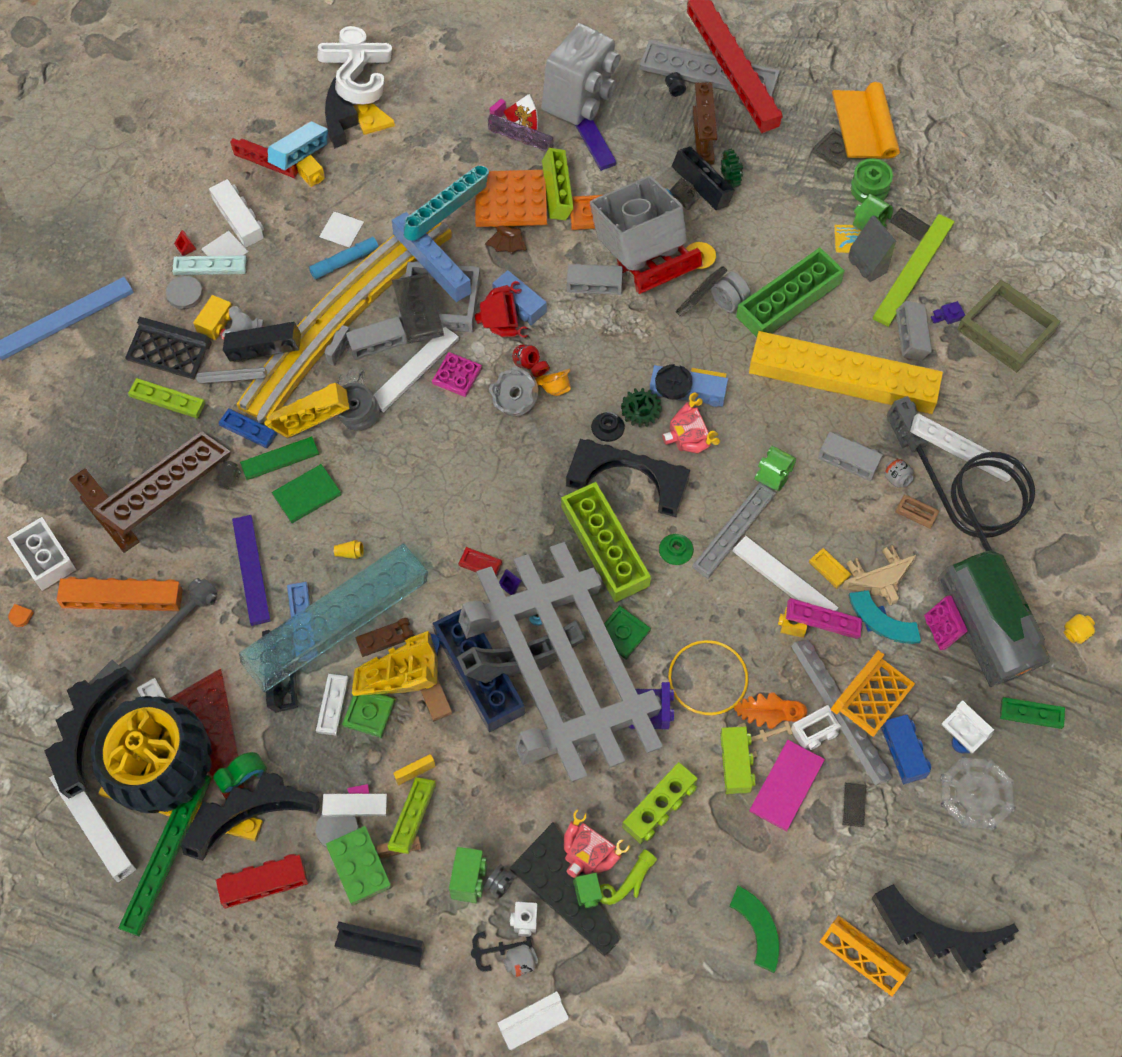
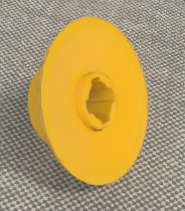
[686,242,716,269]

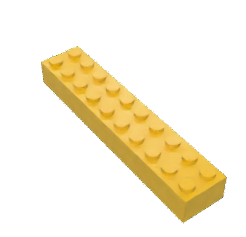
[749,331,943,414]

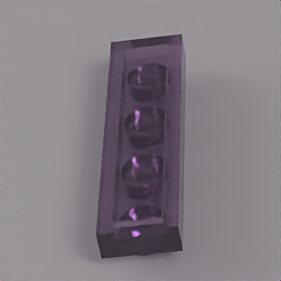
[488,114,554,151]

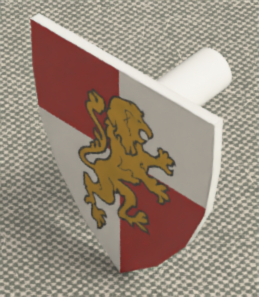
[503,94,538,139]

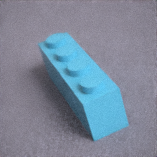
[267,121,328,170]

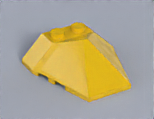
[352,631,438,696]

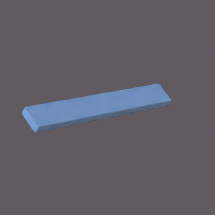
[0,277,134,360]

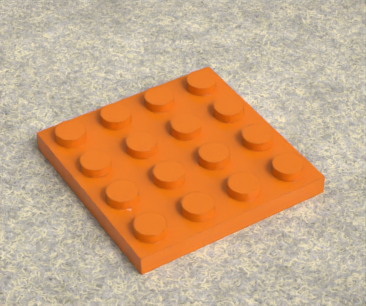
[475,170,547,227]

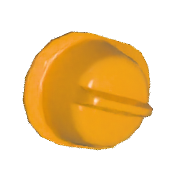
[535,369,571,396]

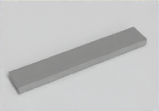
[692,483,776,579]

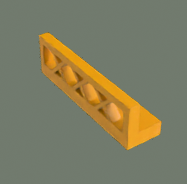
[820,915,911,997]

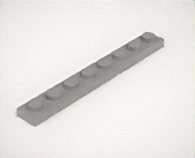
[791,640,892,786]

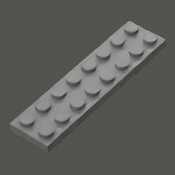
[639,40,780,96]

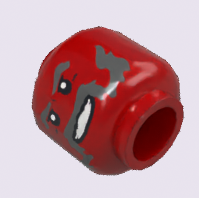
[512,344,540,369]

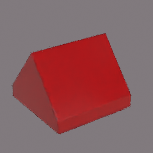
[174,230,197,256]

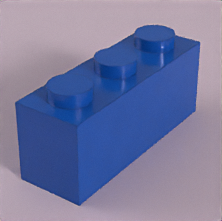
[881,714,931,785]

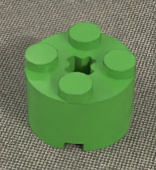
[853,194,893,231]
[754,445,796,491]

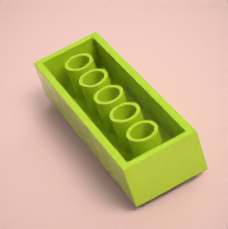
[561,482,651,603]

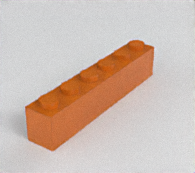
[56,577,183,611]

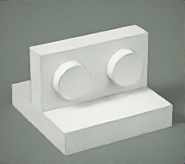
[941,700,994,754]

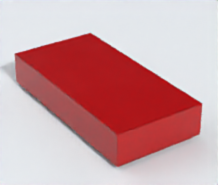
[458,547,502,576]

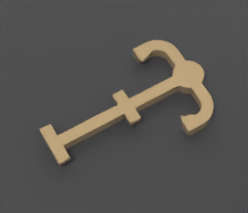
[737,721,793,758]

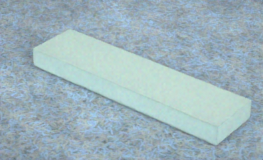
[172,255,247,275]

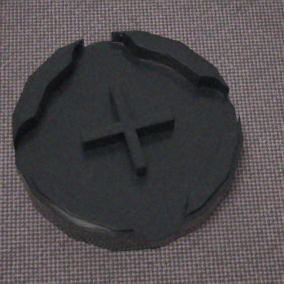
[655,364,693,400]

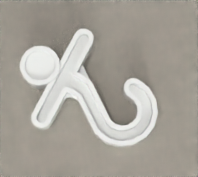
[317,26,392,104]

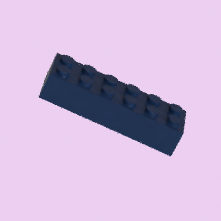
[432,609,525,732]

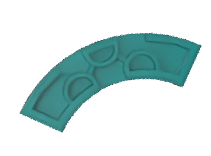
[848,590,921,644]

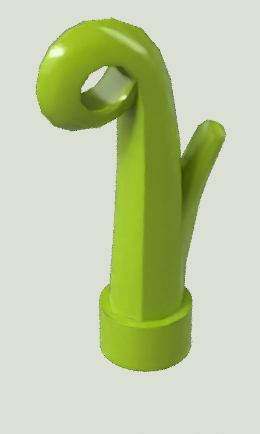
[600,849,657,905]

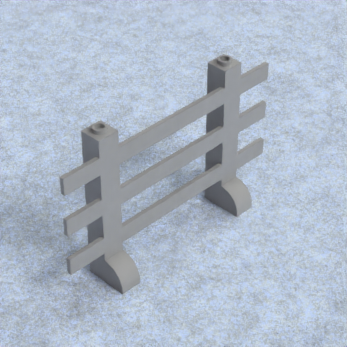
[459,542,663,783]

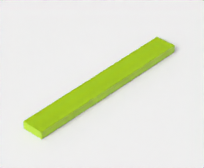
[873,214,955,327]

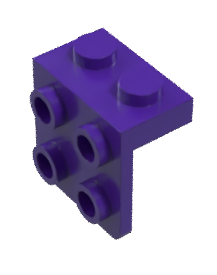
[628,682,674,729]

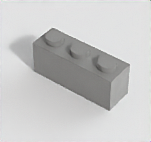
[567,264,622,295]
[896,301,932,361]
[346,316,407,360]
[818,432,883,481]

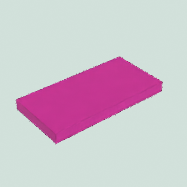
[749,740,825,832]

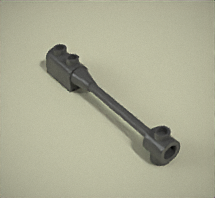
[89,578,218,707]

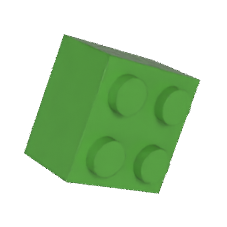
[449,847,488,904]

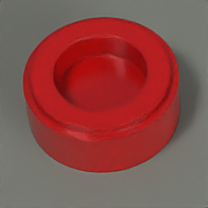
[531,361,550,377]

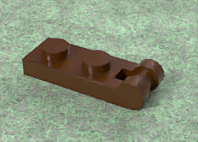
[355,618,415,657]

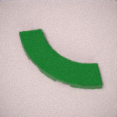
[729,886,779,973]

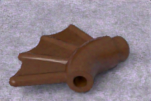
[485,226,527,254]

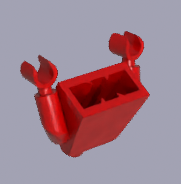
[475,281,529,338]

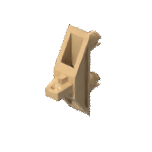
[842,545,916,606]

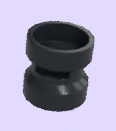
[665,72,686,97]

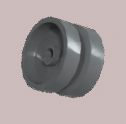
[337,383,380,431]

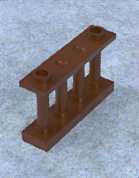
[692,82,717,165]
[69,468,140,553]

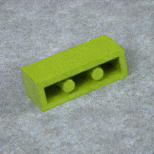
[720,727,755,794]

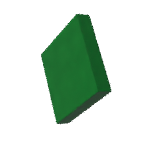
[604,605,651,660]

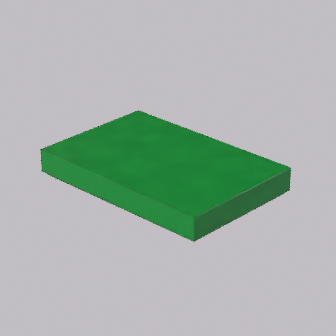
[272,464,341,524]

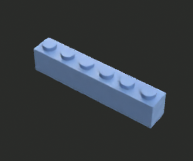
[392,212,471,302]

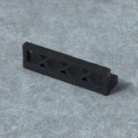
[262,630,298,713]
[334,921,425,968]

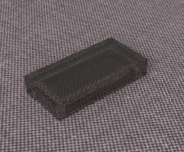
[890,208,930,241]
[842,782,866,827]

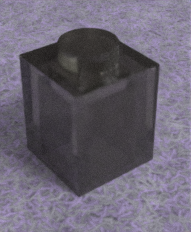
[669,178,700,210]

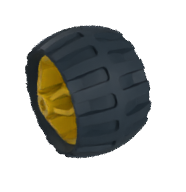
[91,696,212,813]

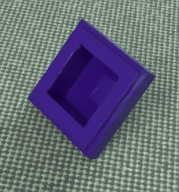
[499,569,522,595]

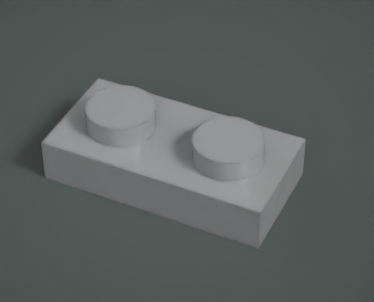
[325,325,350,366]

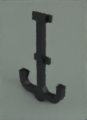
[471,932,532,972]

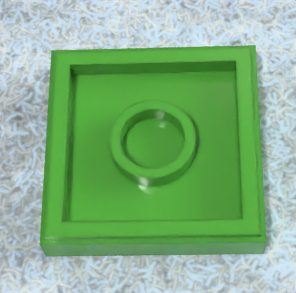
[342,694,395,738]

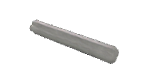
[196,367,267,383]

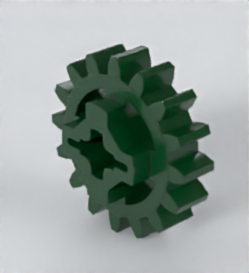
[720,149,743,188]
[621,388,662,428]

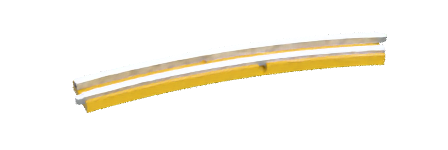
[237,222,452,423]

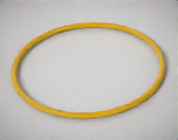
[668,640,748,715]

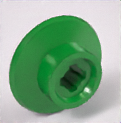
[659,534,694,565]

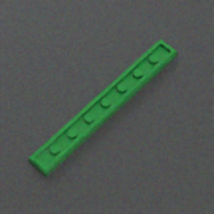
[118,775,212,937]

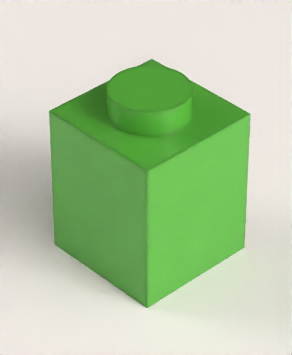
[573,873,602,908]

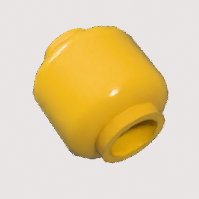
[1064,614,1095,644]

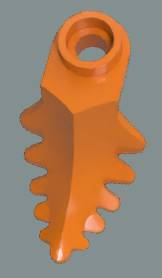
[734,692,807,729]

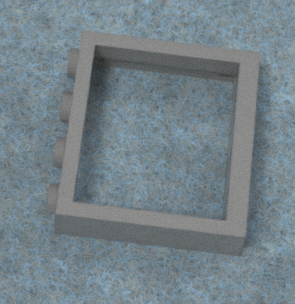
[399,262,481,332]

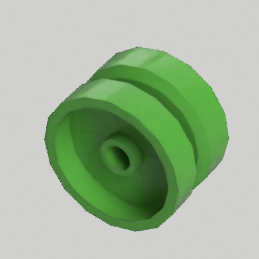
[850,158,893,203]

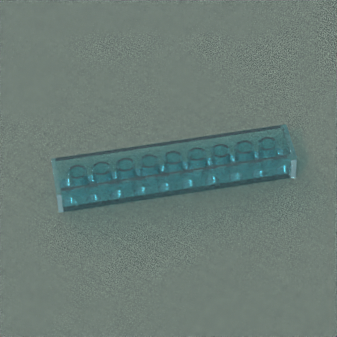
[239,543,428,692]

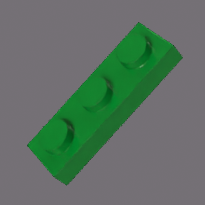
[1000,697,1065,729]

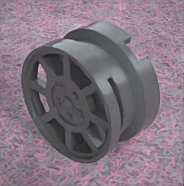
[484,865,515,899]

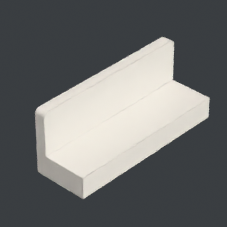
[497,992,569,1050]

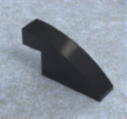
[325,77,359,149]

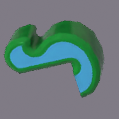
[213,752,267,793]

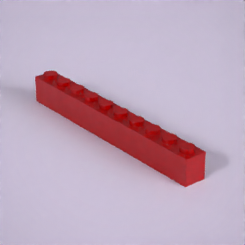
[687,0,783,133]

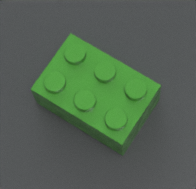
[326,826,392,906]

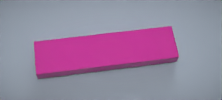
[786,598,862,639]

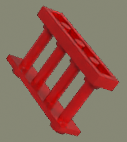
[617,245,703,294]

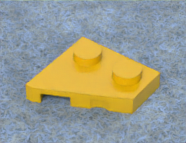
[353,103,395,135]

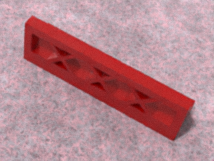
[230,138,298,178]

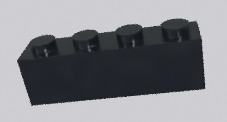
[671,146,735,210]
[223,321,301,362]

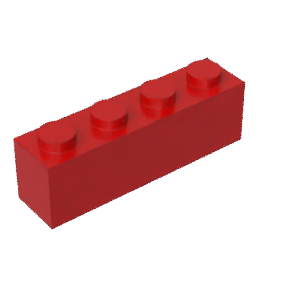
[216,854,308,909]

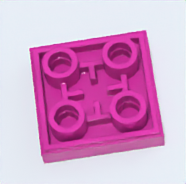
[432,352,482,397]
[924,596,968,651]

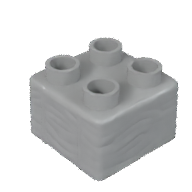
[541,23,621,125]
[590,176,687,270]

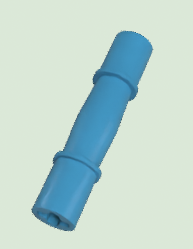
[309,237,379,280]

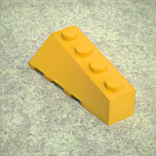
[264,383,350,438]

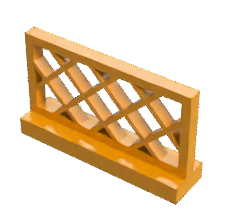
[830,650,915,737]

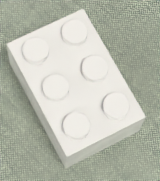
[7,517,76,591]

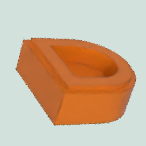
[8,604,34,627]

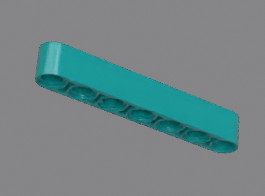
[403,166,489,241]

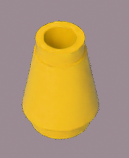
[334,540,364,559]

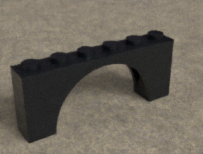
[566,439,690,518]

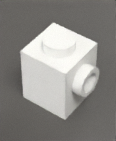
[510,902,538,937]

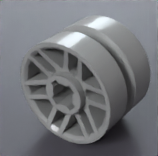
[711,272,751,312]

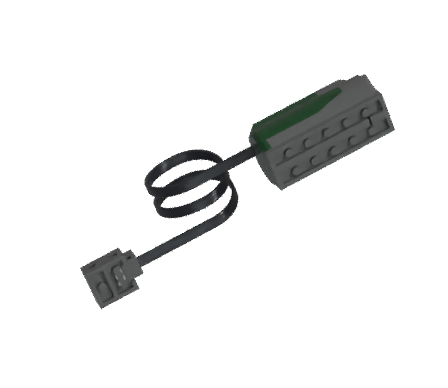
[886,396,1050,688]

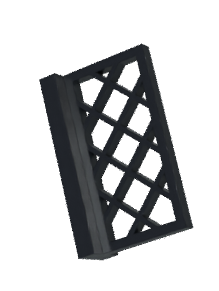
[125,316,212,379]

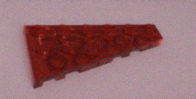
[169,668,245,800]

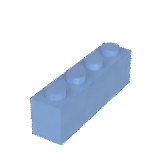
[650,365,728,407]

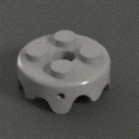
[489,367,538,416]

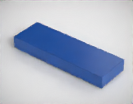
[218,408,277,449]

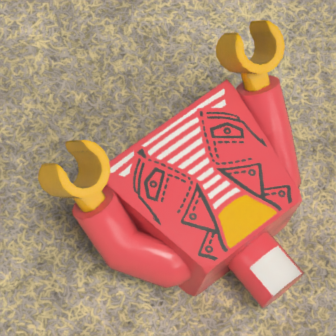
[662,393,720,453]
[564,809,630,878]

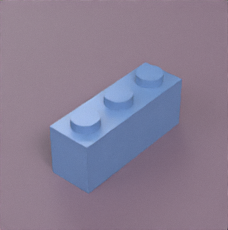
[492,270,547,325]

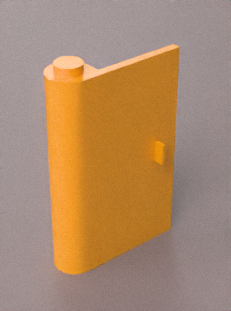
[832,82,900,159]

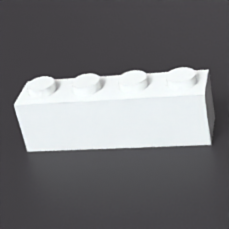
[209,179,264,248]

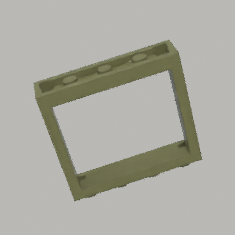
[957,280,1061,373]

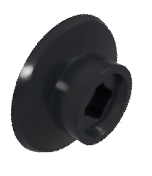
[591,412,625,442]

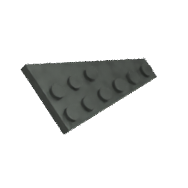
[510,822,619,957]

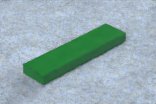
[240,436,319,480]

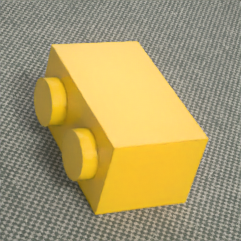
[193,295,232,341]

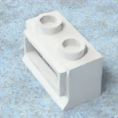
[791,705,841,750]

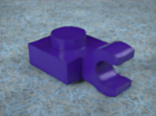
[931,301,965,324]

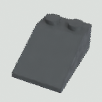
[848,216,896,282]

